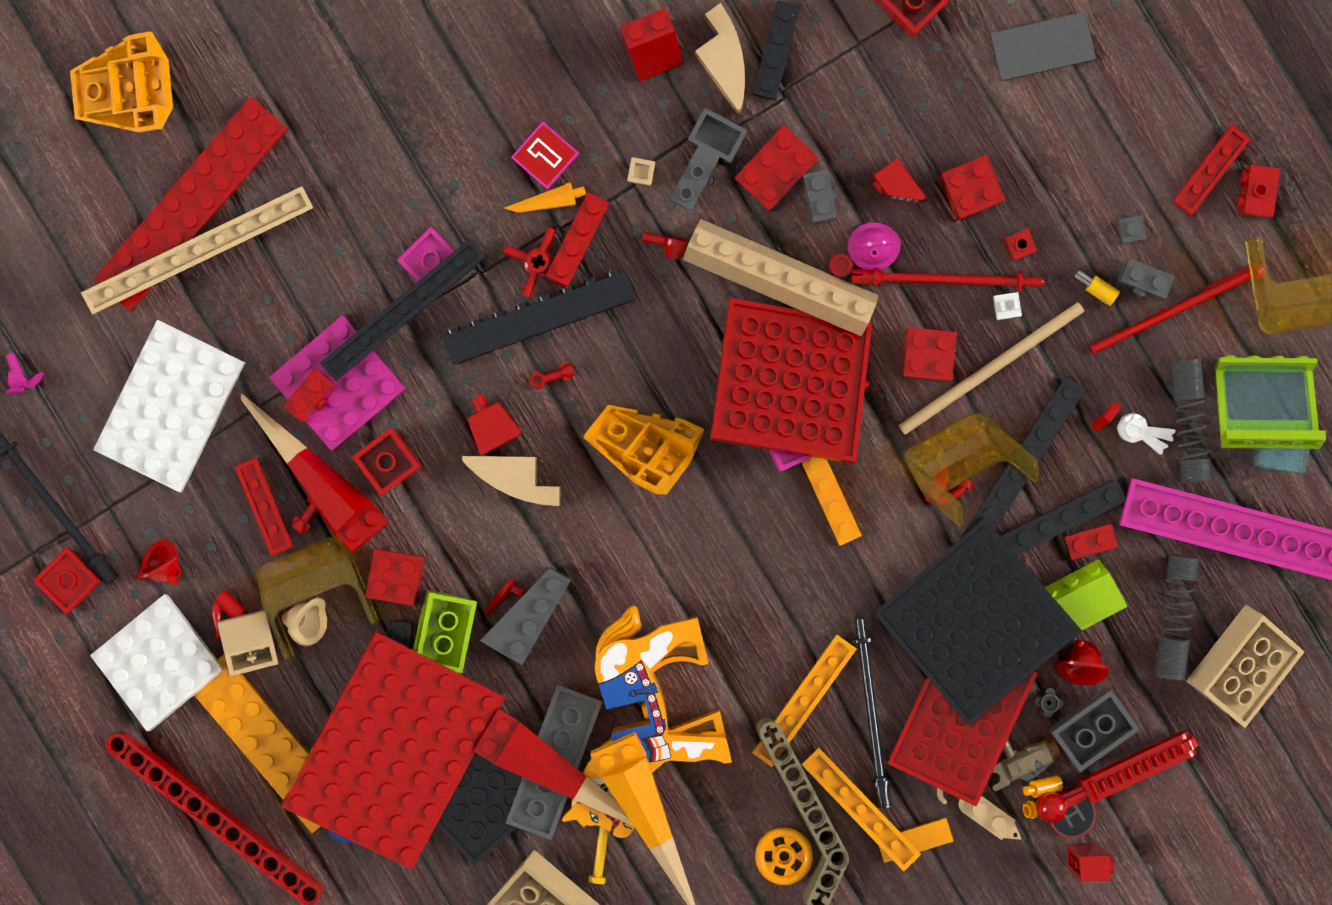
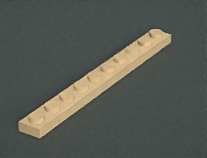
[81,186,313,314]

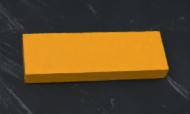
[878,817,953,863]

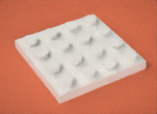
[90,594,225,731]

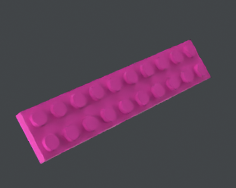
[1118,478,1332,580]

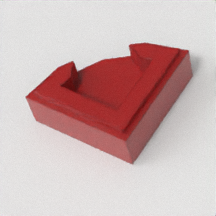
[1091,402,1121,432]

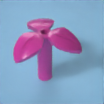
[6,353,44,394]

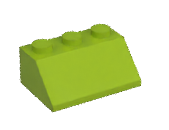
[1045,559,1127,630]
[413,590,477,673]

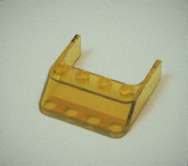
[1245,237,1332,334]
[904,413,1040,527]
[256,536,379,661]

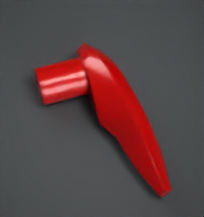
[485,579,525,616]

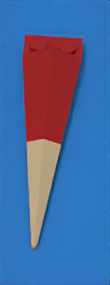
[241,394,389,554]
[473,709,633,826]

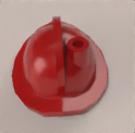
[136,539,182,586]
[1055,640,1110,686]

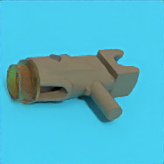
[991,738,1062,791]

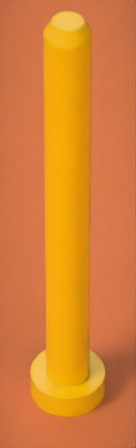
[588,826,609,884]

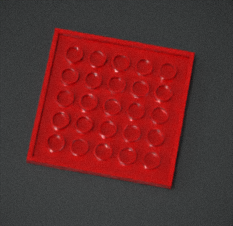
[710,298,872,464]

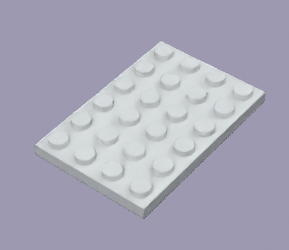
[93,320,245,492]

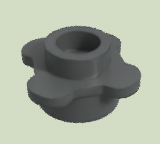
[1034,688,1064,717]

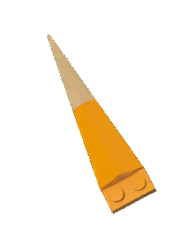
[590,732,695,905]

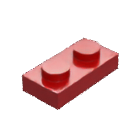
[1063,523,1118,560]

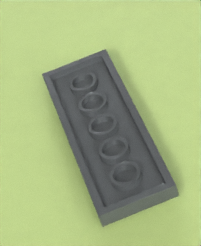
[505,685,602,840]

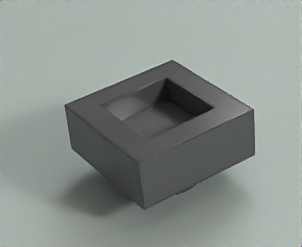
[1117,215,1147,244]

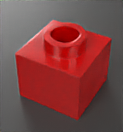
[1003,229,1037,262]

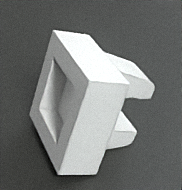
[993,292,1022,320]

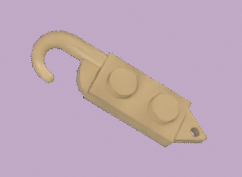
[937,788,1021,840]

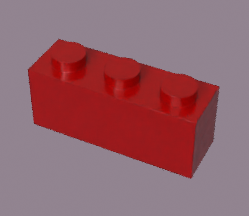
[1067,843,1114,882]

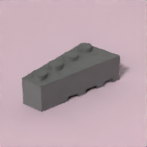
[480,567,572,665]

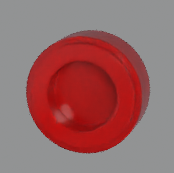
[828,253,853,278]

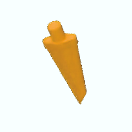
[504,182,586,213]

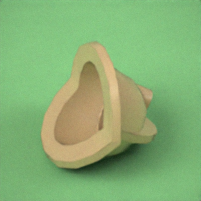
[282,598,327,646]

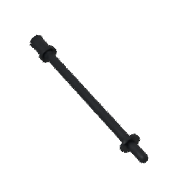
[0,432,119,585]
[851,615,892,808]

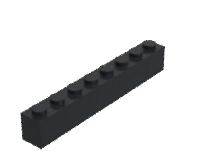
[442,269,636,365]

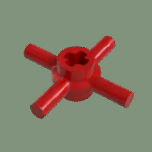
[503,227,556,298]

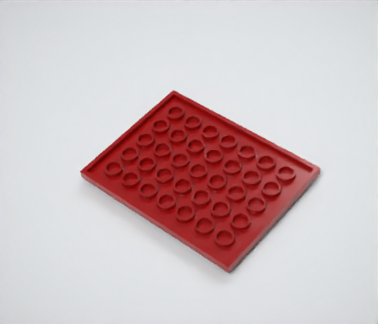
[281,631,505,870]

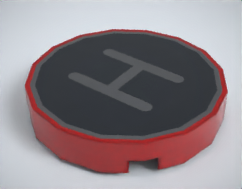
[1049,789,1096,838]

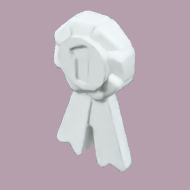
[1117,413,1176,455]

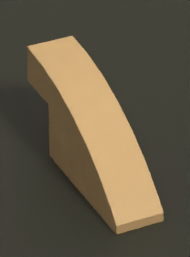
[695,3,745,114]
[462,456,561,506]

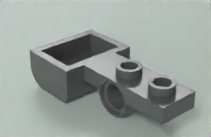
[670,108,748,212]

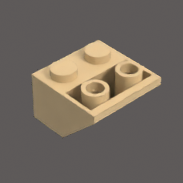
[217,610,278,676]

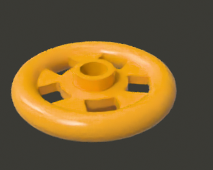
[755,827,813,885]

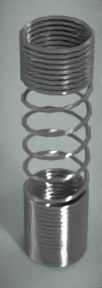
[1170,359,1212,483]
[1154,556,1200,680]

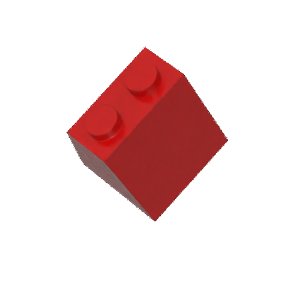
[620,8,684,82]

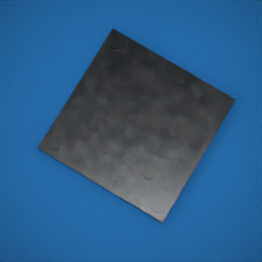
[874,518,1082,726]

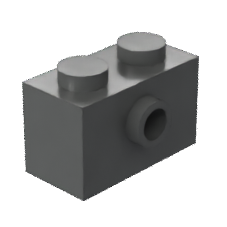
[802,169,838,225]
[1115,258,1175,301]

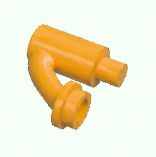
[1022,775,1063,819]

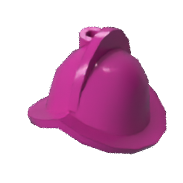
[847,223,901,270]

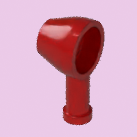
[642,231,688,259]

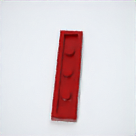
[1171,125,1251,216]
[234,457,294,556]

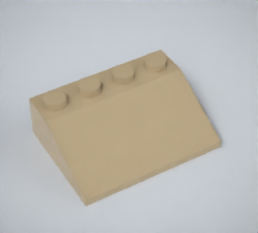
[1186,605,1304,728]
[487,850,599,905]

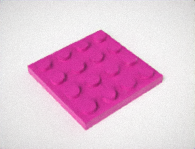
[269,315,406,451]

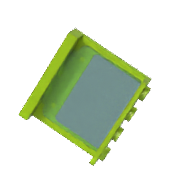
[1214,355,1326,449]

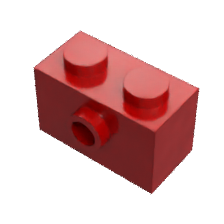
[1236,165,1280,220]
[283,368,337,422]

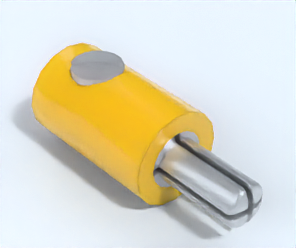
[1075,271,1120,306]

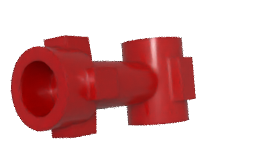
[529,362,575,390]
[291,497,318,534]

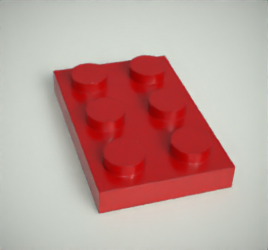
[734,125,819,212]

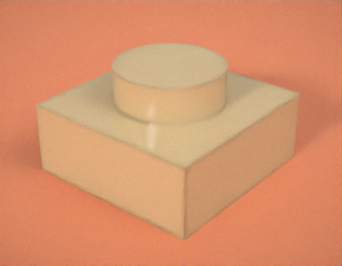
[627,157,656,187]

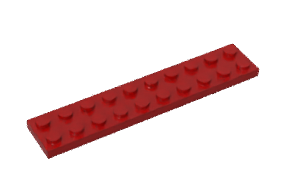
[93,96,289,311]

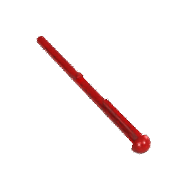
[1089,262,1267,354]

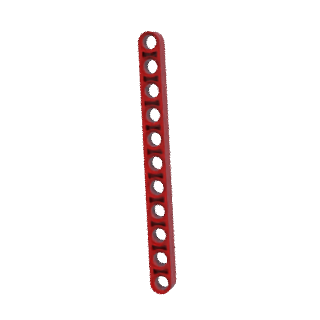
[106,731,323,905]

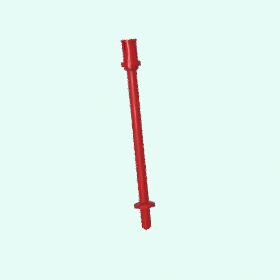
[851,267,1045,292]

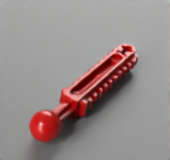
[1036,731,1198,823]

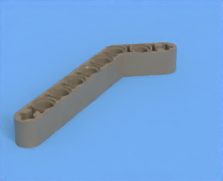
[756,718,849,905]

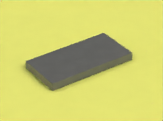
[990,12,1096,82]

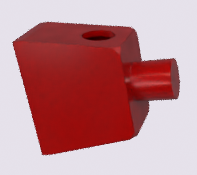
[468,394,523,456]

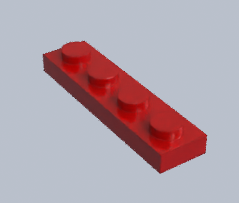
[546,193,609,289]

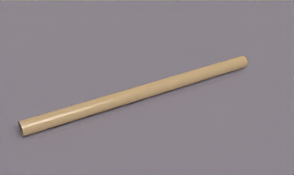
[898,302,1084,435]

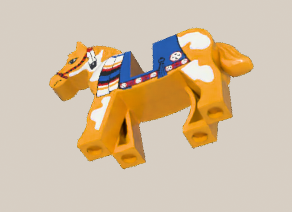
[562,605,732,838]

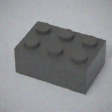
[1047,687,1140,772]

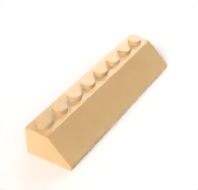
[683,219,878,336]

